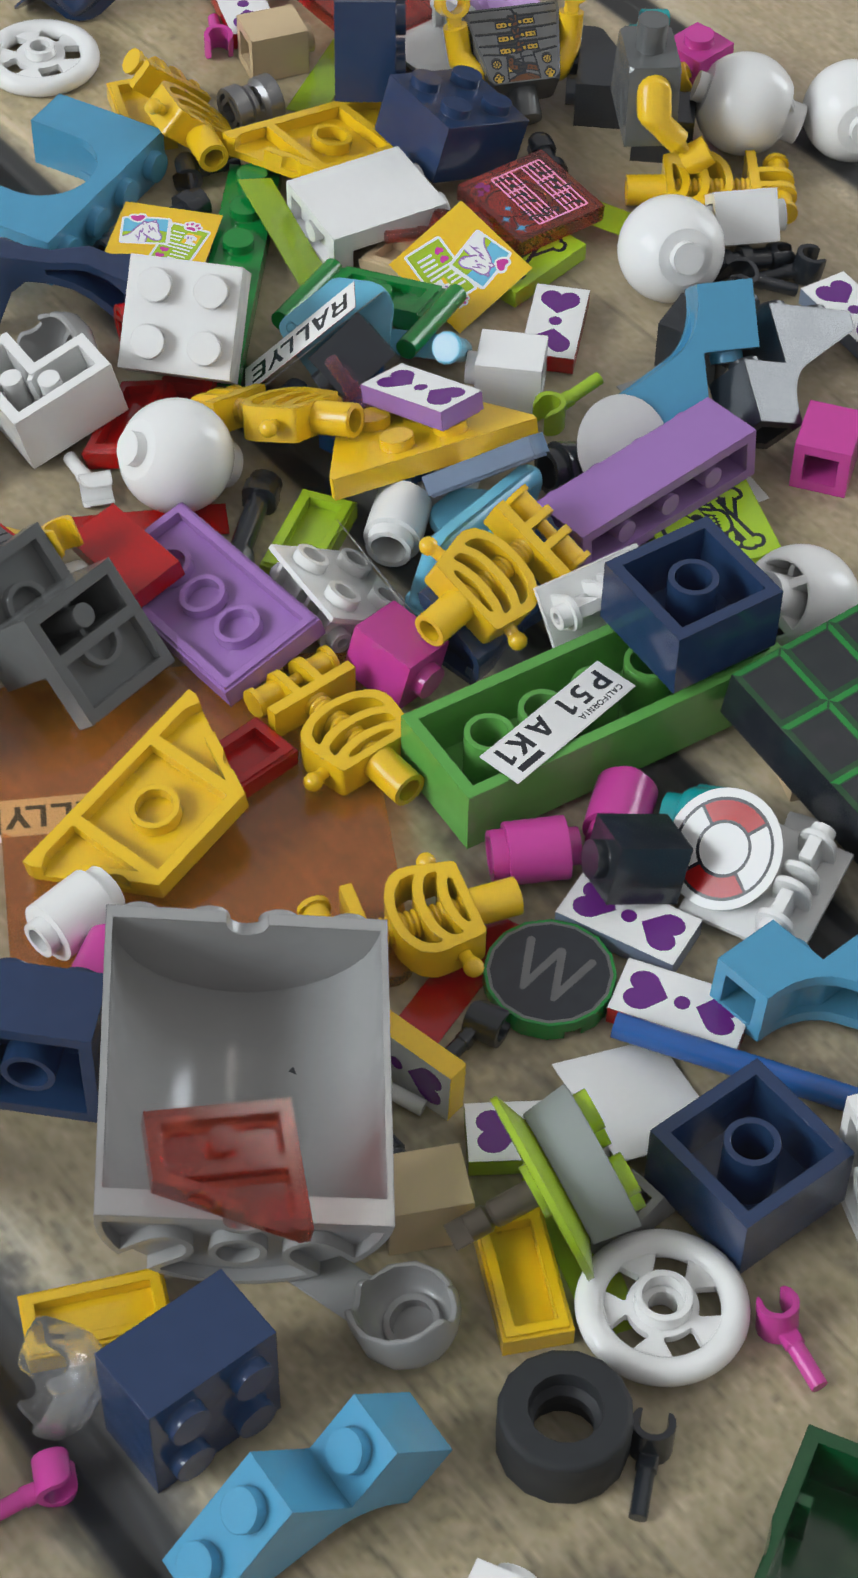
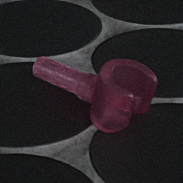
[325,355,373,409]

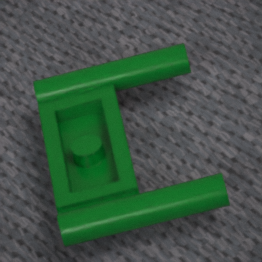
[271,258,467,359]

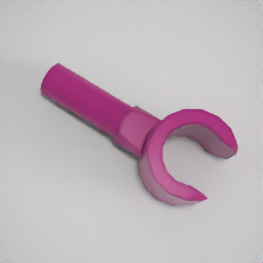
[204,13,234,59]
[755,1286,828,1392]
[0,1446,78,1522]

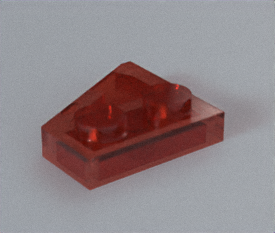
[141,1097,314,1243]

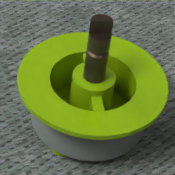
[443,1084,646,1281]

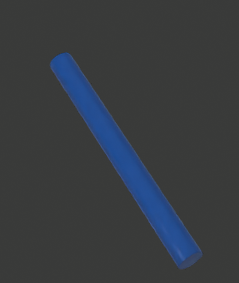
[610,1012,858,1112]

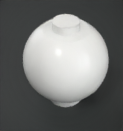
[690,51,807,156]
[803,59,858,162]
[617,194,725,303]
[117,397,243,513]
[755,544,858,646]

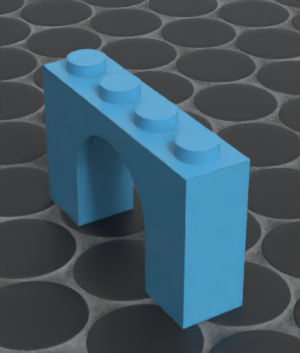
[0,93,168,286]

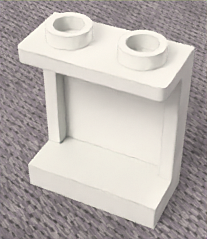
[286,146,451,268]

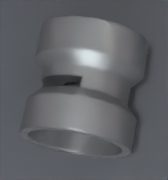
[217,73,286,129]

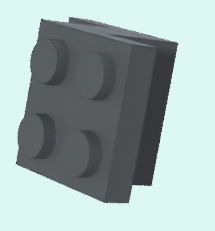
[0,522,175,730]

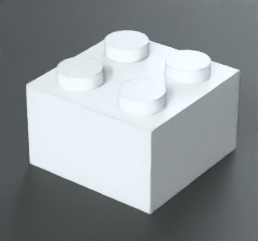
[117,253,251,385]

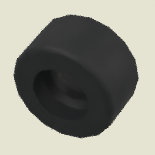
[496,1350,634,1504]

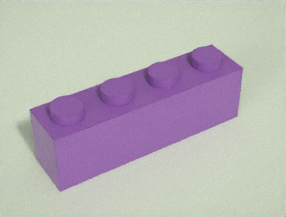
[537,397,756,569]

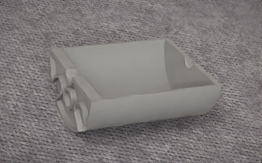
[93,901,395,1284]

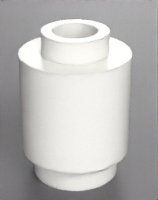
[363,480,433,567]
[24,866,125,961]

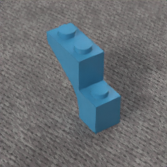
[619,278,760,423]
[710,920,858,1042]
[162,1392,453,1578]

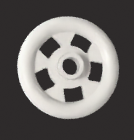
[0,19,100,97]
[574,1229,751,1387]

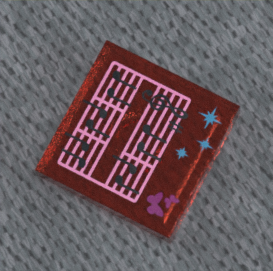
[457,149,605,256]

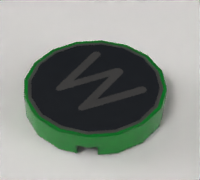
[482,919,617,1040]

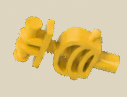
[122,48,232,172]
[624,150,798,225]
[191,383,364,443]
[415,484,591,651]
[243,645,424,806]
[297,852,524,978]

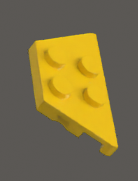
[221,101,393,179]
[329,402,538,501]
[22,689,249,898]

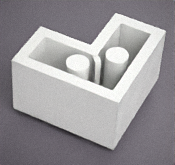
[0,332,128,469]

